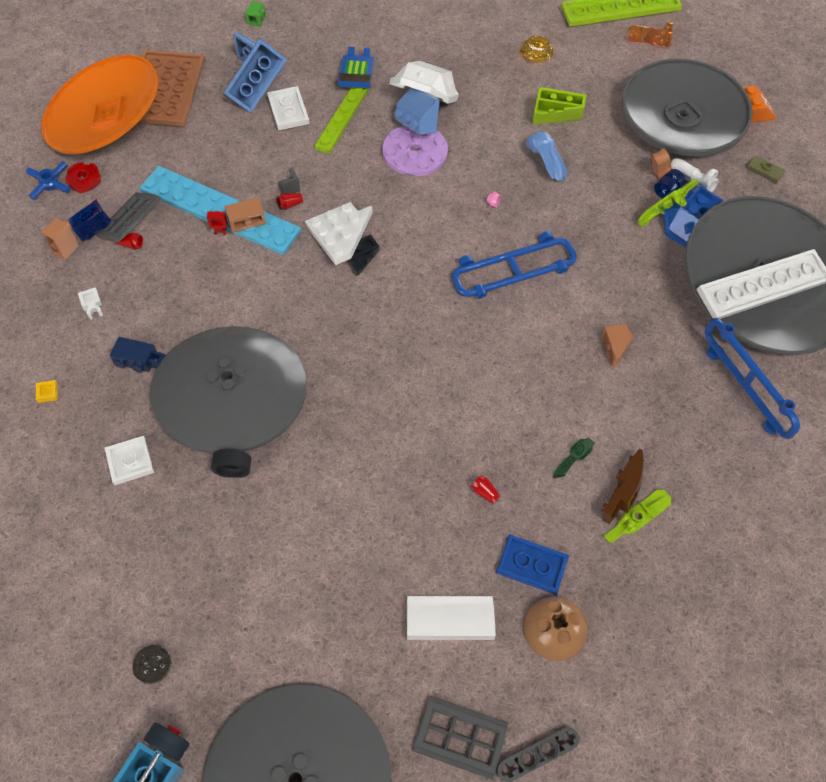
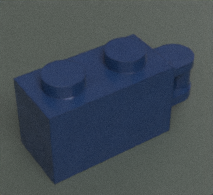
[110,337,166,373]

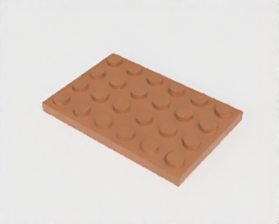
[138,50,205,127]

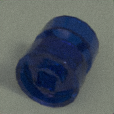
[654,169,686,199]

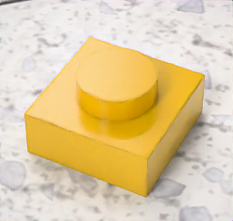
[36,380,58,403]

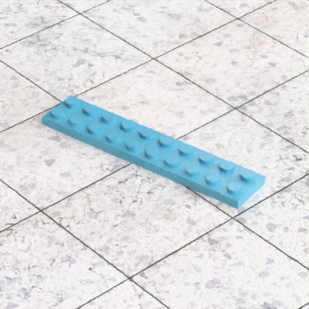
[139,166,302,255]

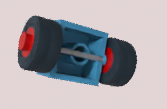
[113,722,190,782]

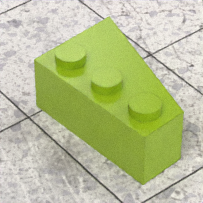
[532,87,587,124]

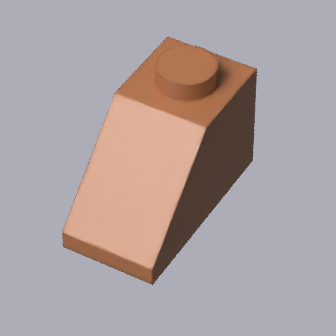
[602,323,633,367]

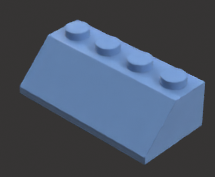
[224,37,287,113]

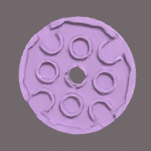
[383,125,448,176]

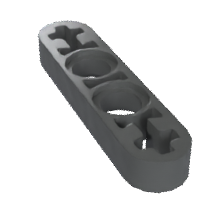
[497,728,579,782]

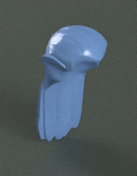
[526,131,568,181]

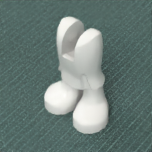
[671,158,719,192]

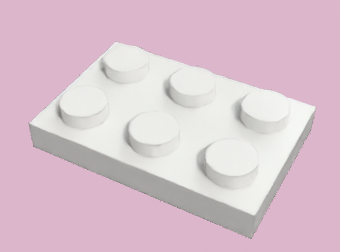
[267,86,310,131]

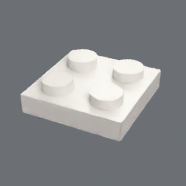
[105,436,155,485]

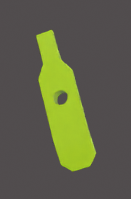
[637,179,699,227]
[604,489,671,544]

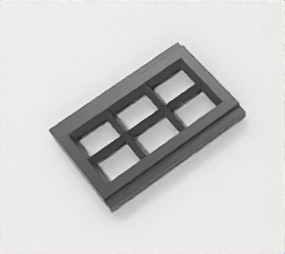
[95,192,161,242]
[413,696,508,780]

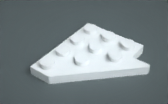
[305,202,373,265]

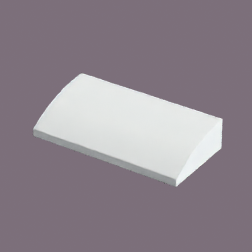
[407,596,496,640]

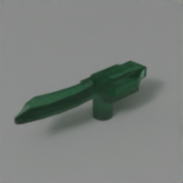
[553,437,595,479]

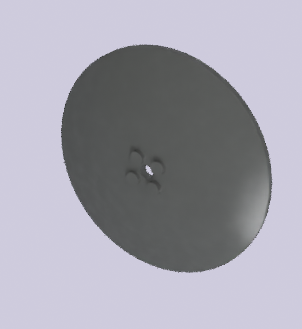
[685,196,826,355]

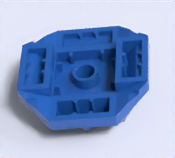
[663,186,724,248]

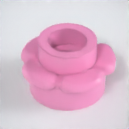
[487,191,501,208]

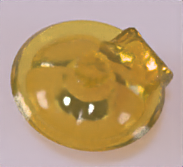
[520,36,554,62]

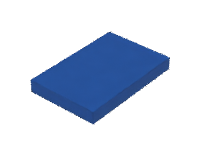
[496,534,569,595]

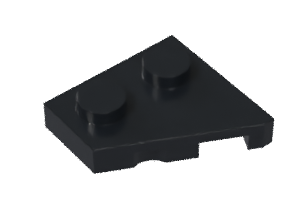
[347,234,380,276]

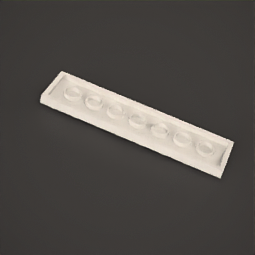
[696,249,826,319]

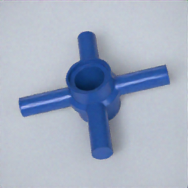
[26,161,71,200]

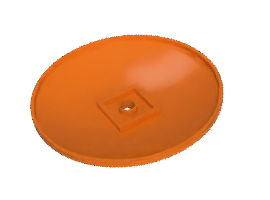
[41,54,158,154]

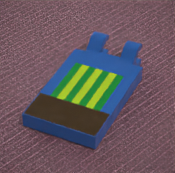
[339,47,374,88]

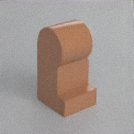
[651,148,674,181]

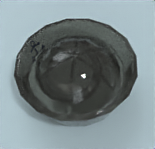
[132,645,172,685]

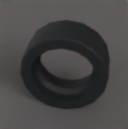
[211,449,251,478]

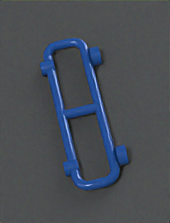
[452,231,577,299]
[705,318,800,439]

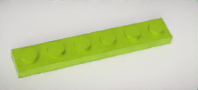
[315,87,369,154]

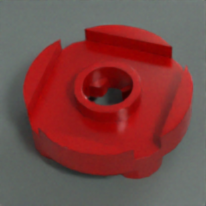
[65,162,101,193]

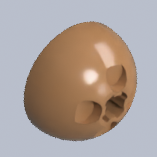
[524,596,588,661]

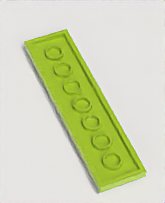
[561,0,682,27]

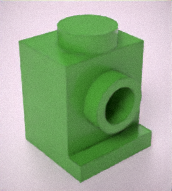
[245,1,266,27]

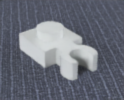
[78,287,103,320]

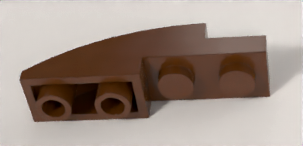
[601,448,644,524]

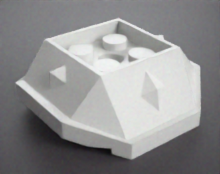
[389,61,459,104]

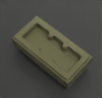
[747,156,786,184]

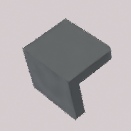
[278,168,300,193]

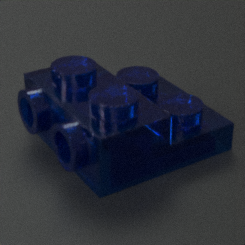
[68,199,111,241]

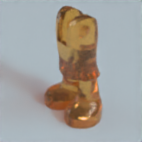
[628,21,673,47]

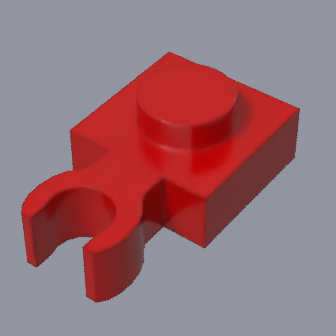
[207,211,228,235]

